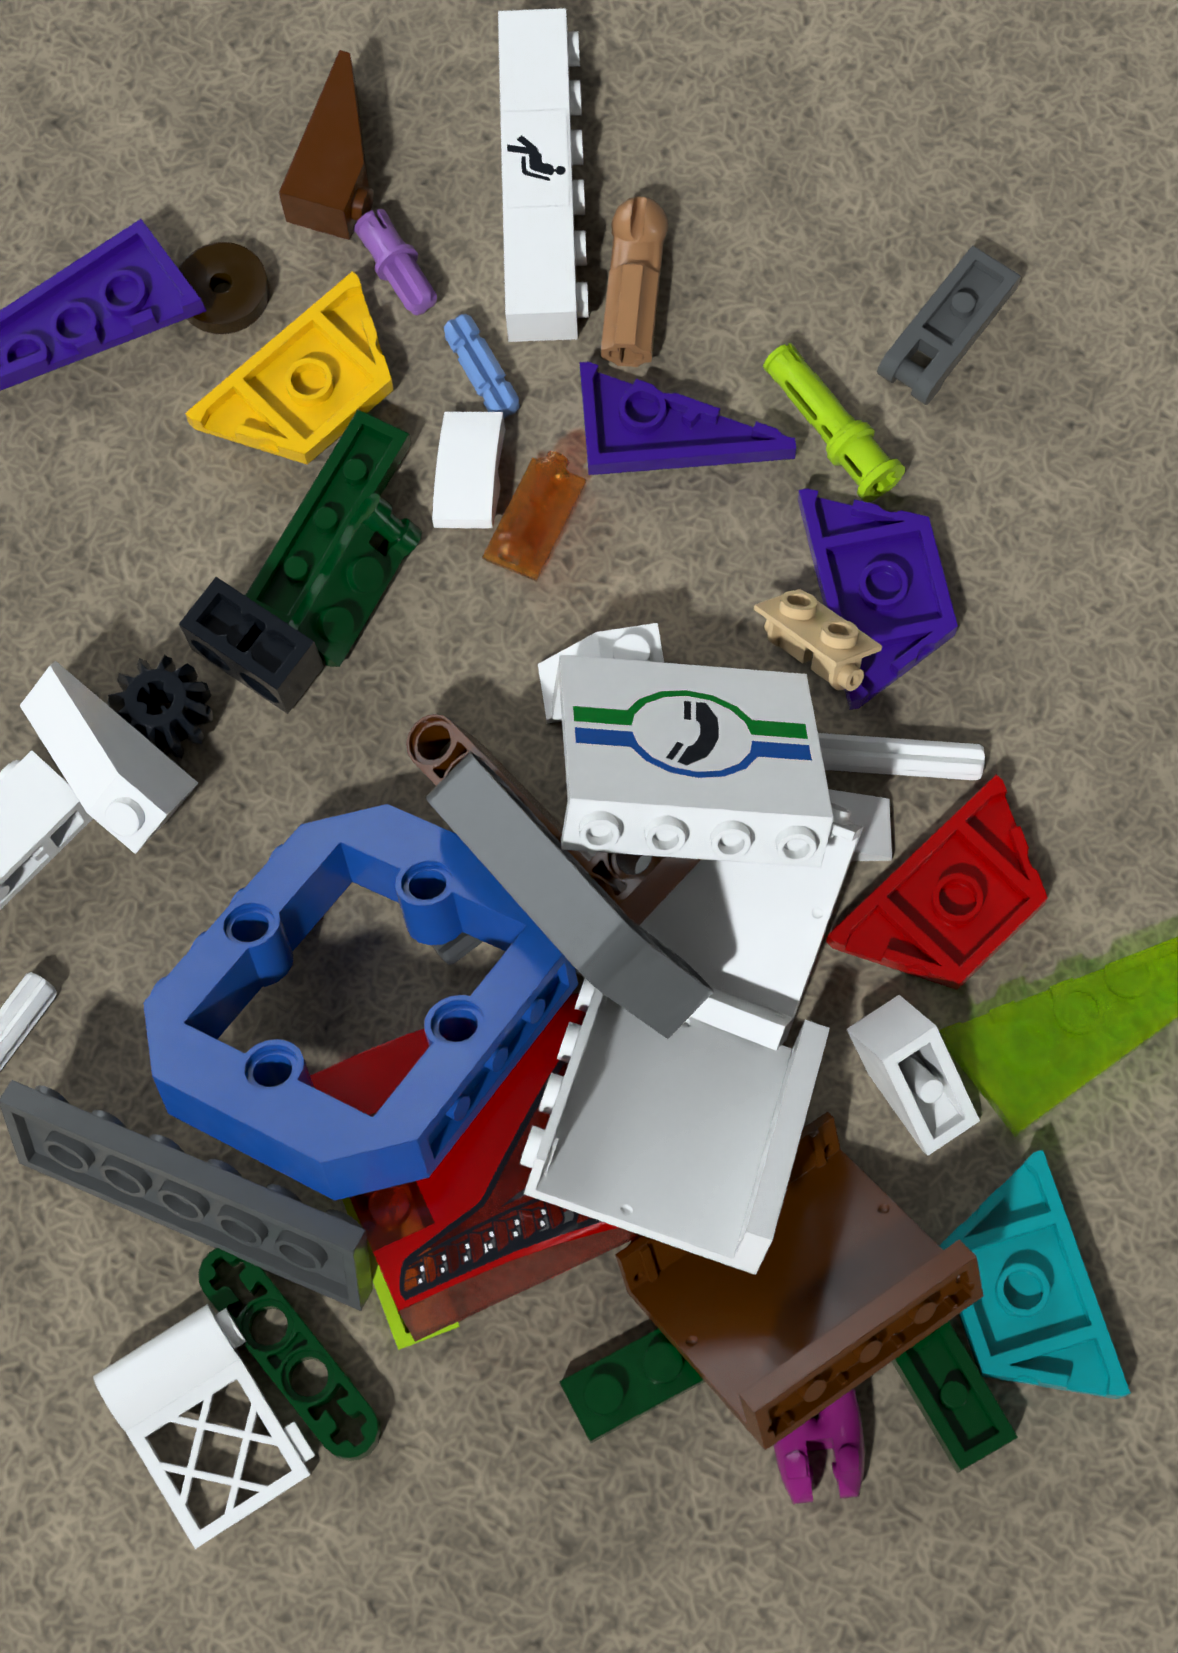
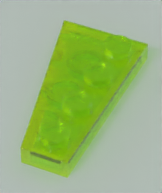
[939,936,1178,1138]

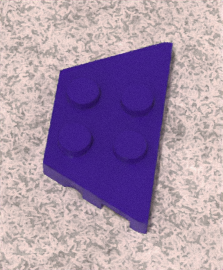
[798,488,958,710]

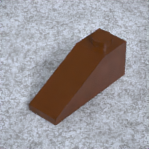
[279,50,374,240]

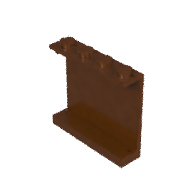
[615,1112,983,1451]

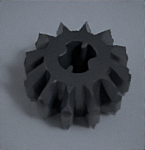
[108,654,214,759]

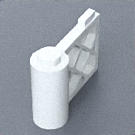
[93,1304,316,1549]

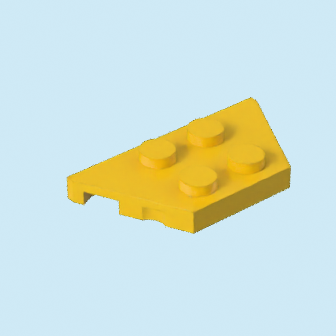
[185,271,394,465]

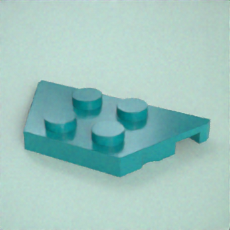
[939,1150,1131,1399]

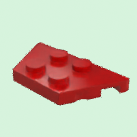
[826,774,1048,990]

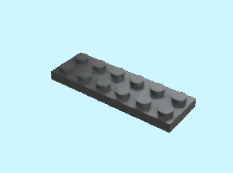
[0,1080,373,1311]

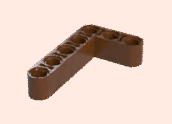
[406,714,701,925]

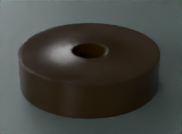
[179,242,270,334]

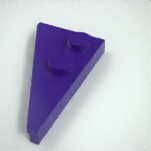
[580,362,796,475]

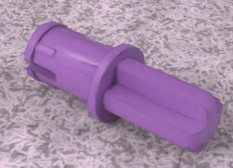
[354,209,437,316]

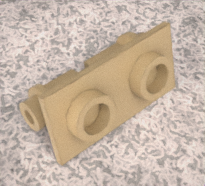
[754,589,882,691]

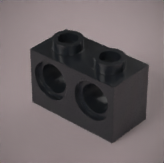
[179,577,324,714]

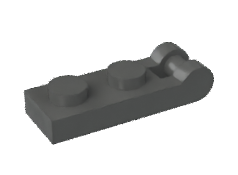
[877,245,1021,405]

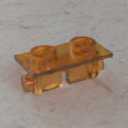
[482,451,586,582]

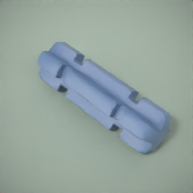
[444,314,520,419]

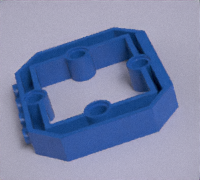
[143,804,578,1201]

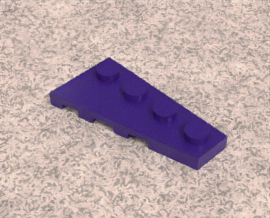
[0,219,206,391]

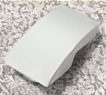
[432,412,505,529]

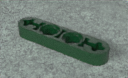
[198,1248,381,1461]

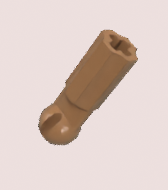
[601,197,669,367]

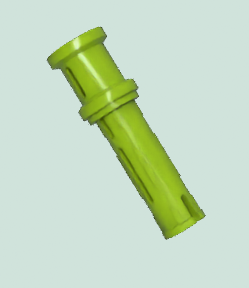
[763,343,905,502]

